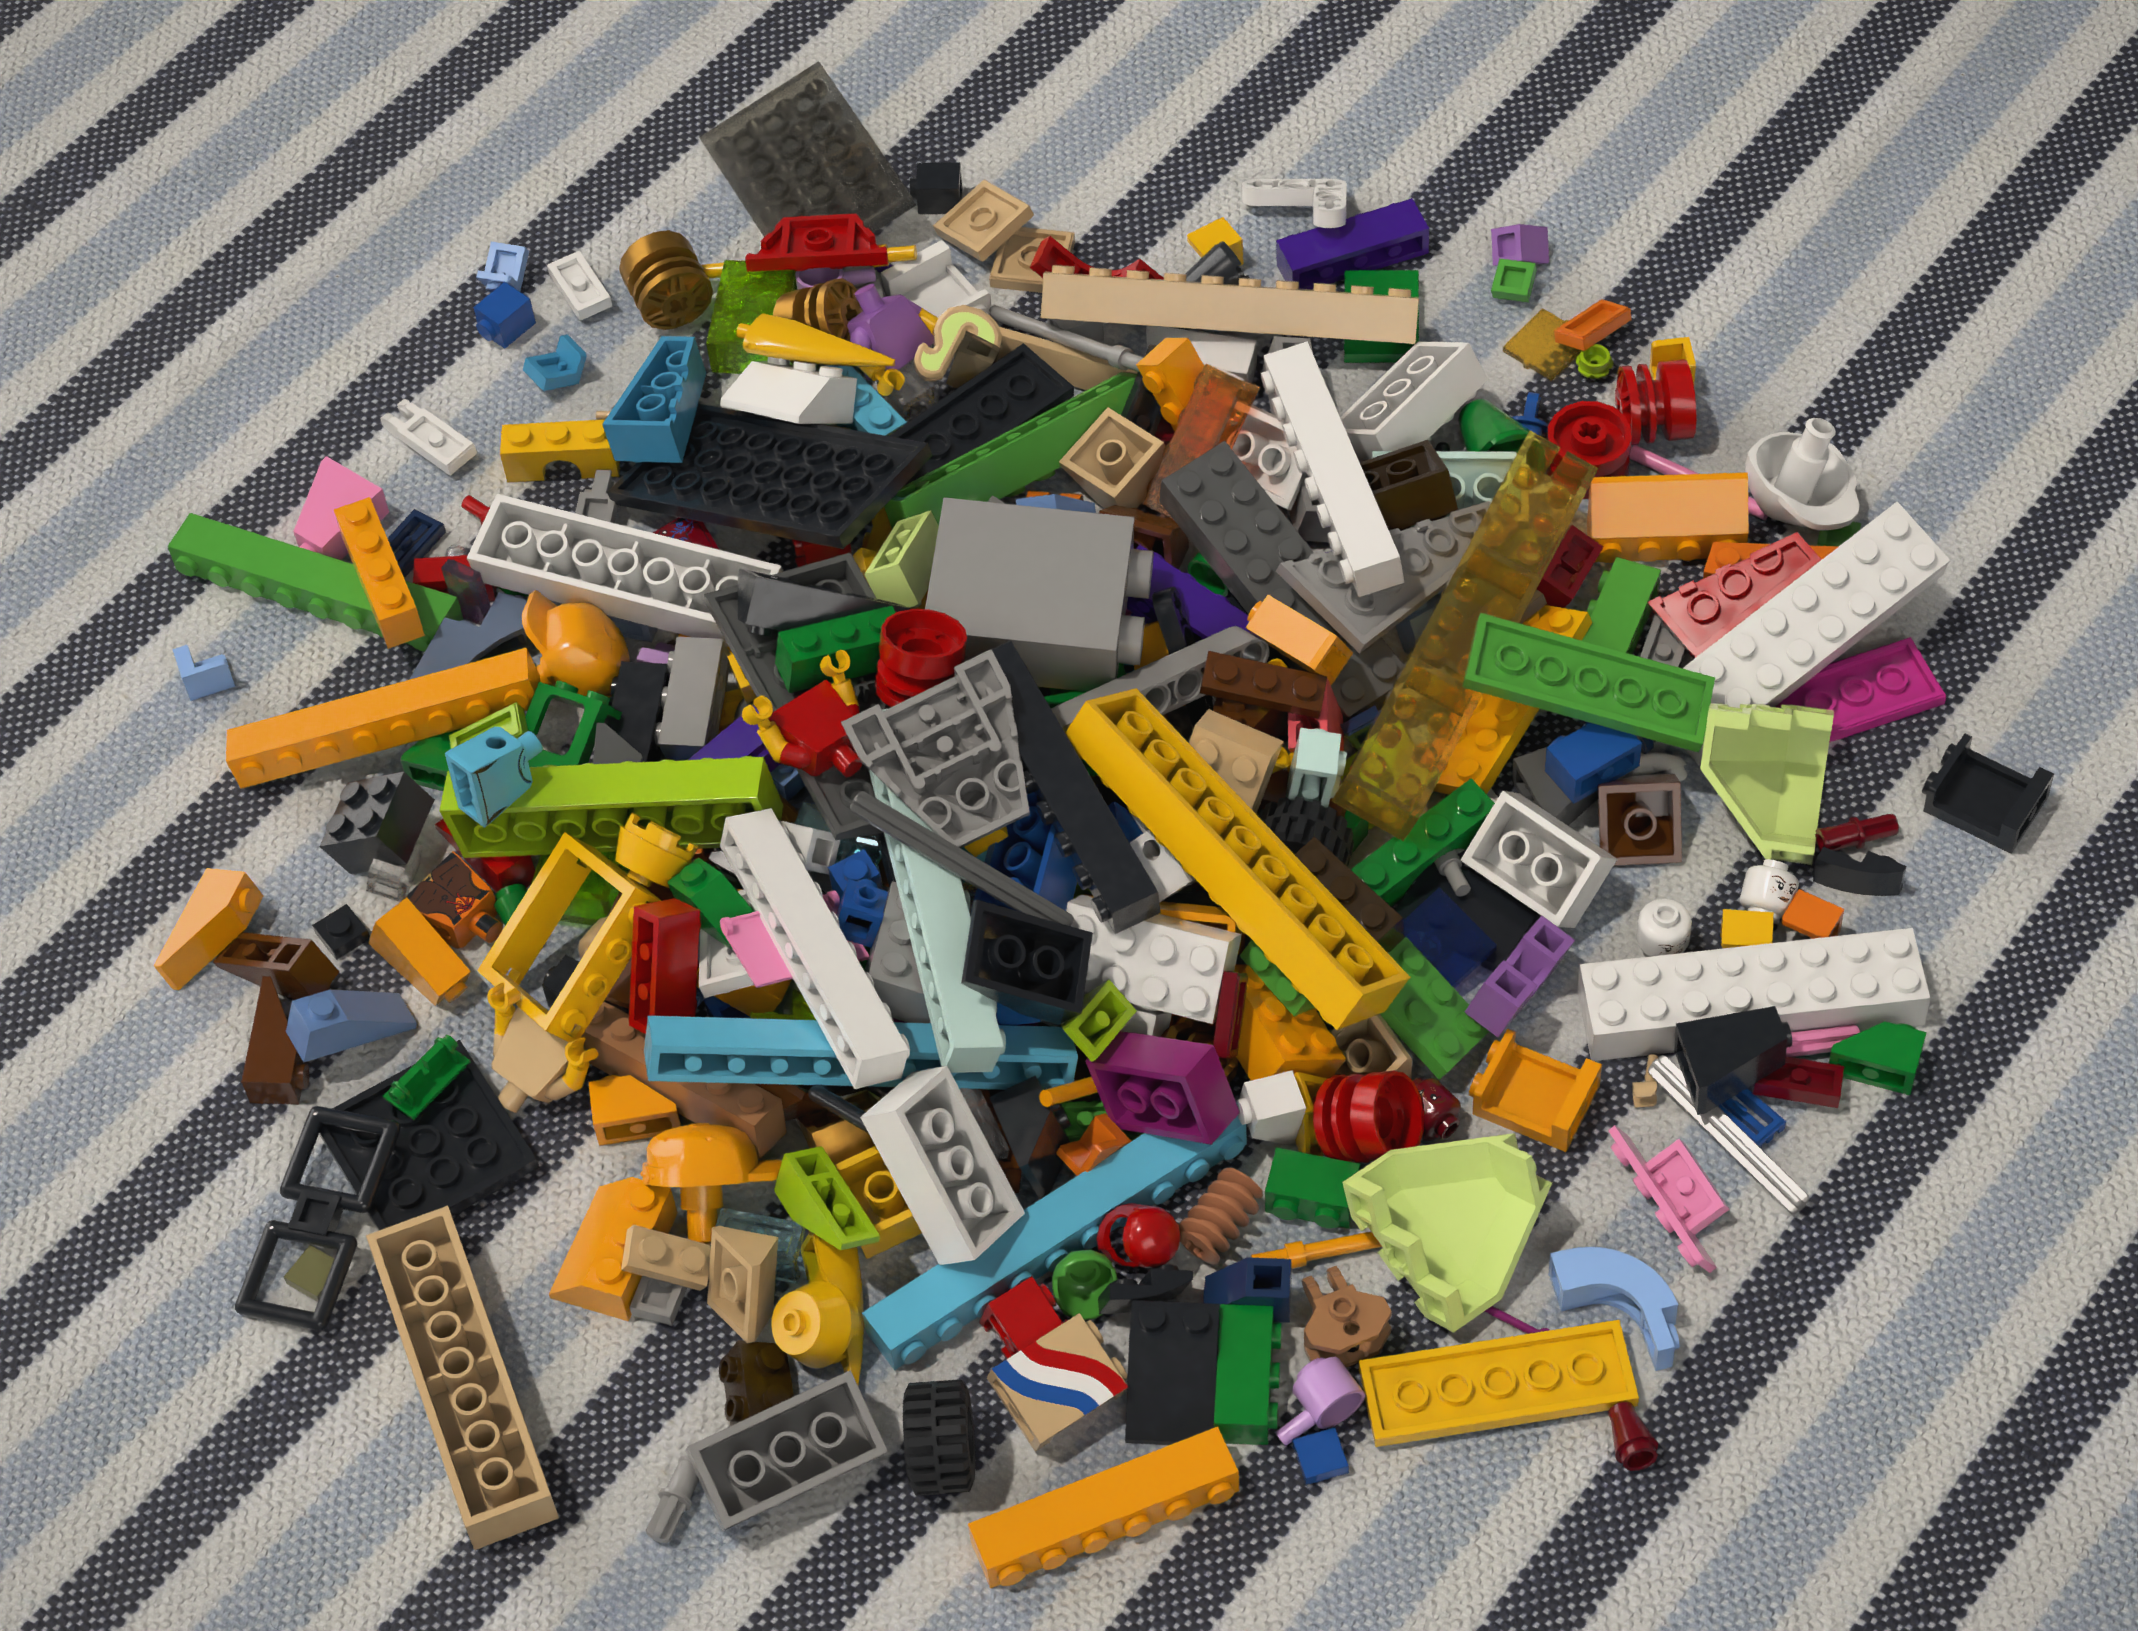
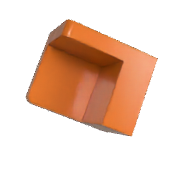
[1782,889,1844,939]
[1056,1113,1131,1176]

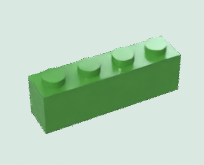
[1582,557,1661,655]

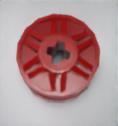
[1615,359,1697,445]
[875,609,967,707]
[1313,1071,1424,1164]

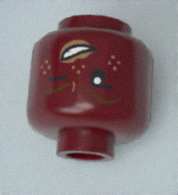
[1413,1078,1461,1141]

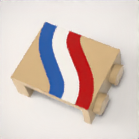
[987,1313,1128,1452]

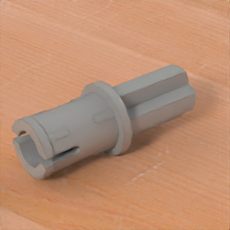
[646,1455,699,1543]

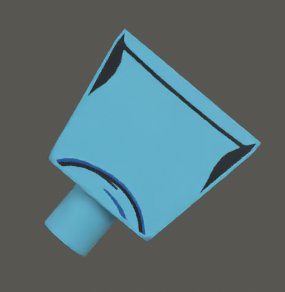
[445,726,543,828]

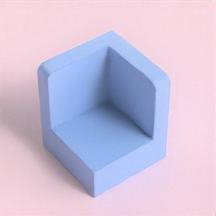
[172,645,235,701]

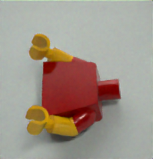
[742,650,862,777]

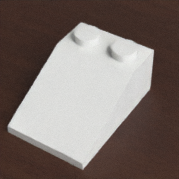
[1200,396,1307,510]

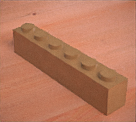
[572,1001,787,1159]

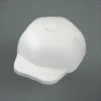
[1745,418,1860,530]

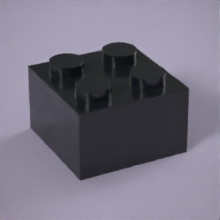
[319,772,435,874]

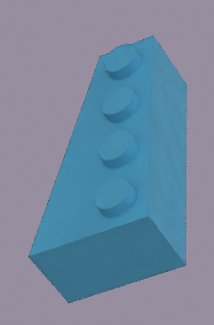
[602,336,706,463]

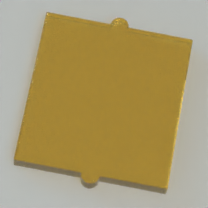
[1503,309,1581,381]

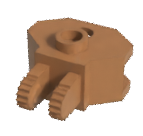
[1302,1266,1392,1368]

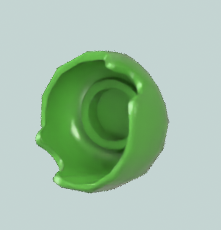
[1052,1250,1118,1320]

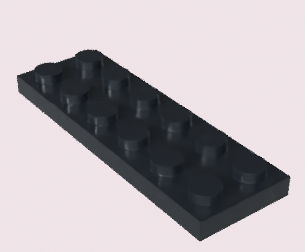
[889,343,1074,486]

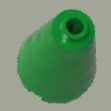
[1458,399,1547,487]

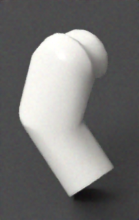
[1628,752,1687,781]

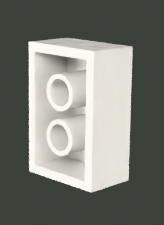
[1461,791,1617,928]

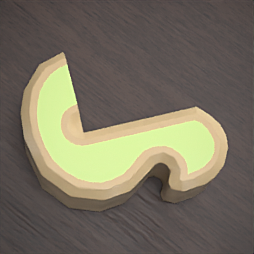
[914,305,1002,382]

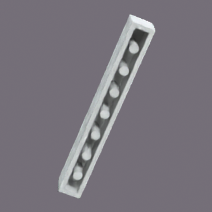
[1261,341,1405,597]
[720,808,910,1089]

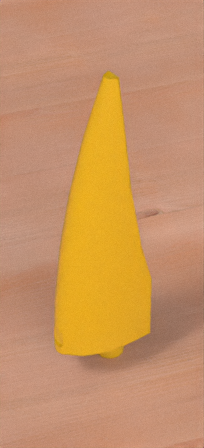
[736,313,895,367]
[800,1230,864,1386]

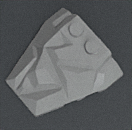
[841,649,1030,848]

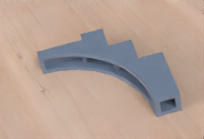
[409,592,658,680]

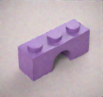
[1465,915,1575,1037]

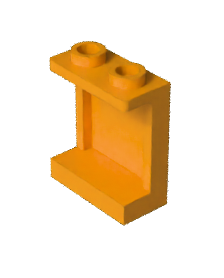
[1469,1029,1602,1152]

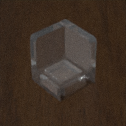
[366,844,423,902]

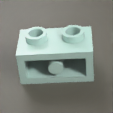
[1286,728,1347,808]

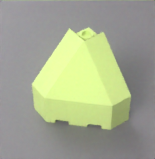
[1700,703,1834,865]
[1342,1133,1552,1333]

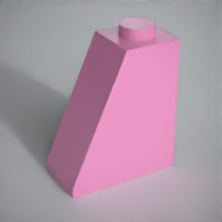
[293,456,389,560]

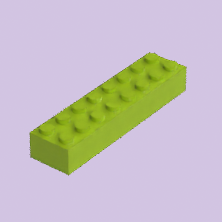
[439,756,783,858]

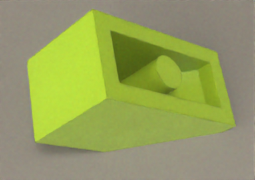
[1060,980,1137,1062]

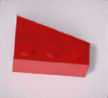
[979,1276,1068,1359]

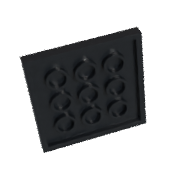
[319,1040,540,1231]

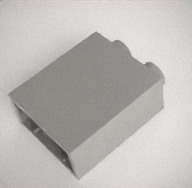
[925,498,1154,692]

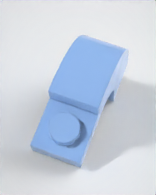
[1548,1247,1680,1371]

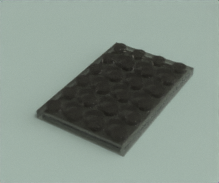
[699,61,916,283]

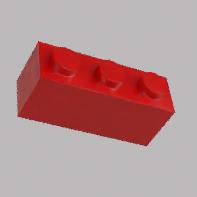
[629,898,701,1034]

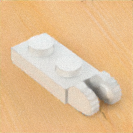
[380,399,477,476]

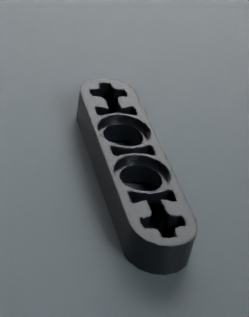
[1152,587,1215,727]

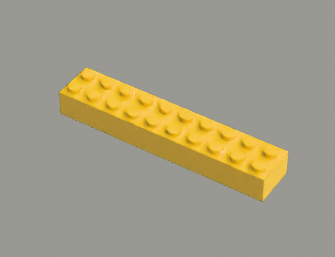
[1065,688,1411,1030]

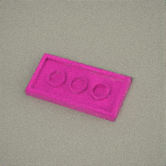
[1775,637,1946,743]

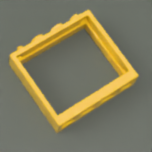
[477,832,661,1042]

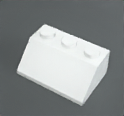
[720,357,857,424]

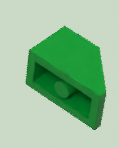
[667,857,754,950]
[1829,1021,1927,1096]

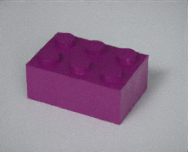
[1085,1031,1240,1145]

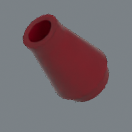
[1608,1402,1658,1471]

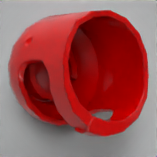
[1097,1203,1181,1268]

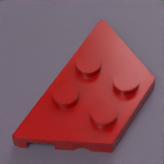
[745,214,889,272]

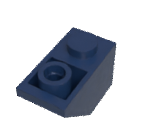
[1203,1257,1292,1323]

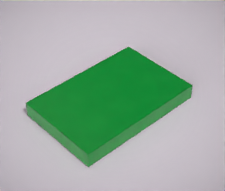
[1344,270,1419,363]

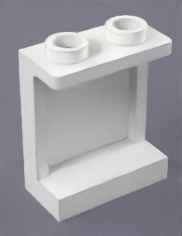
[881,240,992,348]

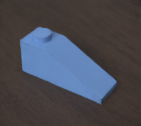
[286,990,417,1062]

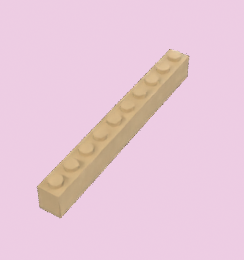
[1041,265,1419,344]

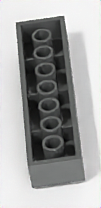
[1159,441,1412,736]

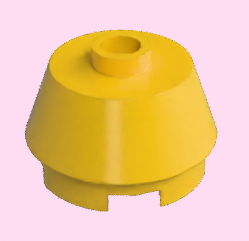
[615,813,698,888]
[771,1281,860,1368]

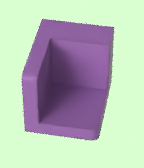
[1491,224,1549,266]

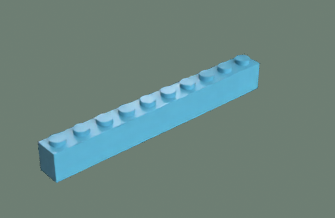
[644,1016,1078,1090]
[862,1116,1247,1370]

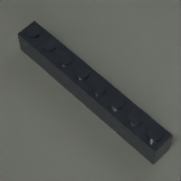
[969,641,1161,934]

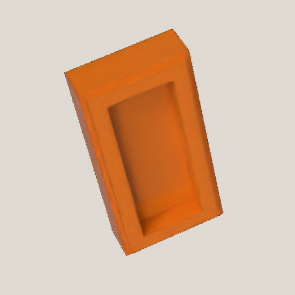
[1554,299,1632,351]

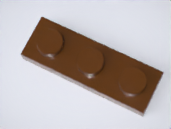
[1199,651,1327,719]

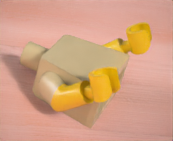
[487,982,598,1113]

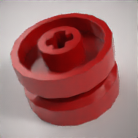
[1546,401,1632,499]

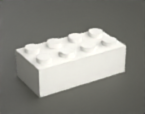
[1340,341,1488,462]
[1066,895,1242,1024]
[860,1066,1025,1265]

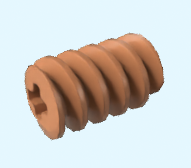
[1178,1168,1263,1265]

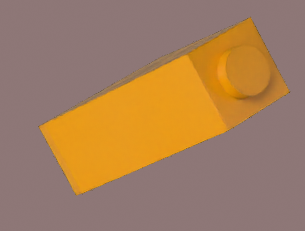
[1245,595,1353,685]
[368,897,471,1006]

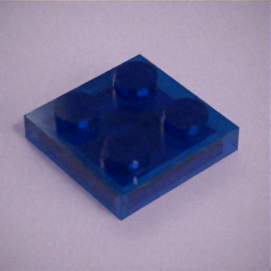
[1398,887,1497,988]

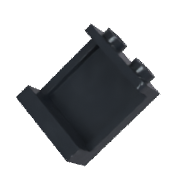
[1922,733,2054,854]

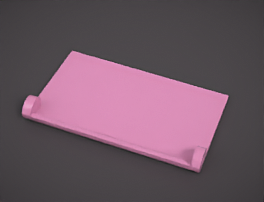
[720,890,870,988]

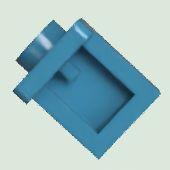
[523,334,587,391]

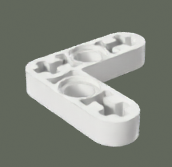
[1241,179,1347,228]

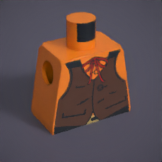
[403,851,503,949]

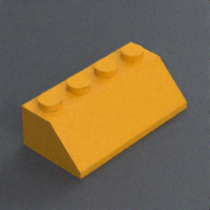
[1587,472,1749,563]

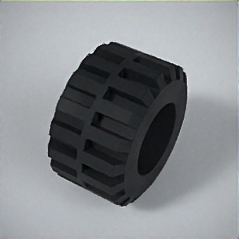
[1257,797,1354,867]
[903,1379,975,1496]

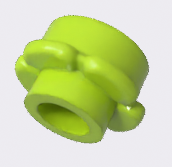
[1576,344,1613,379]

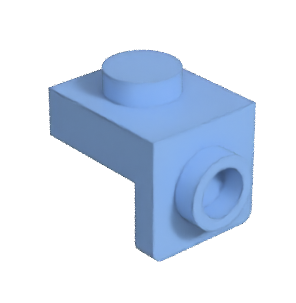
[476,241,529,292]

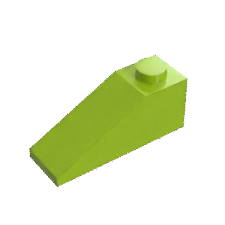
[774,1146,880,1250]

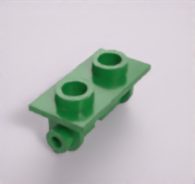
[383,1035,471,1120]

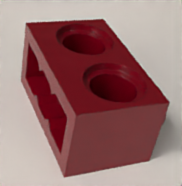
[1529,525,1604,608]

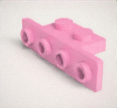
[1608,1125,1730,1273]

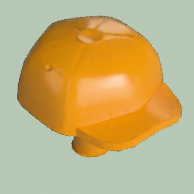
[522,590,631,698]
[640,1123,782,1245]

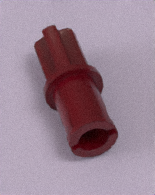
[1815,814,1899,851]

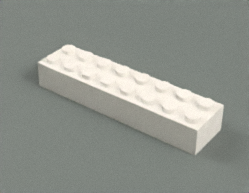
[467,494,783,647]
[1683,501,1950,766]
[1577,928,1931,1061]

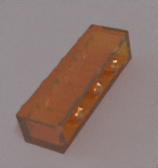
[1143,364,1260,520]

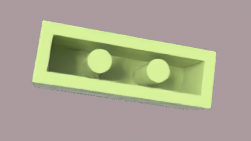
[864,511,939,609]

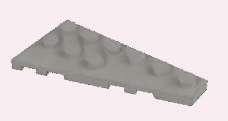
[1276,500,1518,654]

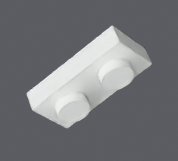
[547,251,613,321]

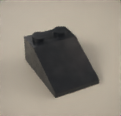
[961,900,1093,1025]
[1125,1300,1220,1445]

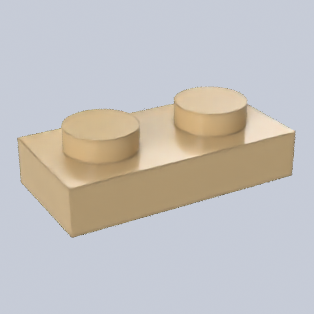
[621,1225,711,1291]

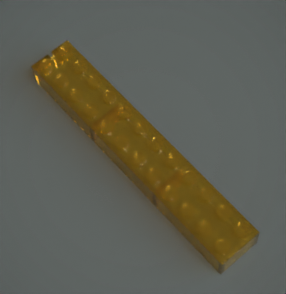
[1332,430,1598,841]

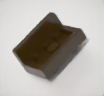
[719,1340,794,1426]

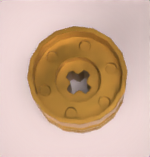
[619,230,713,330]
[773,278,863,365]

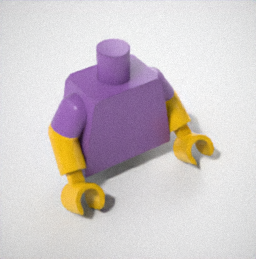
[847,284,938,396]

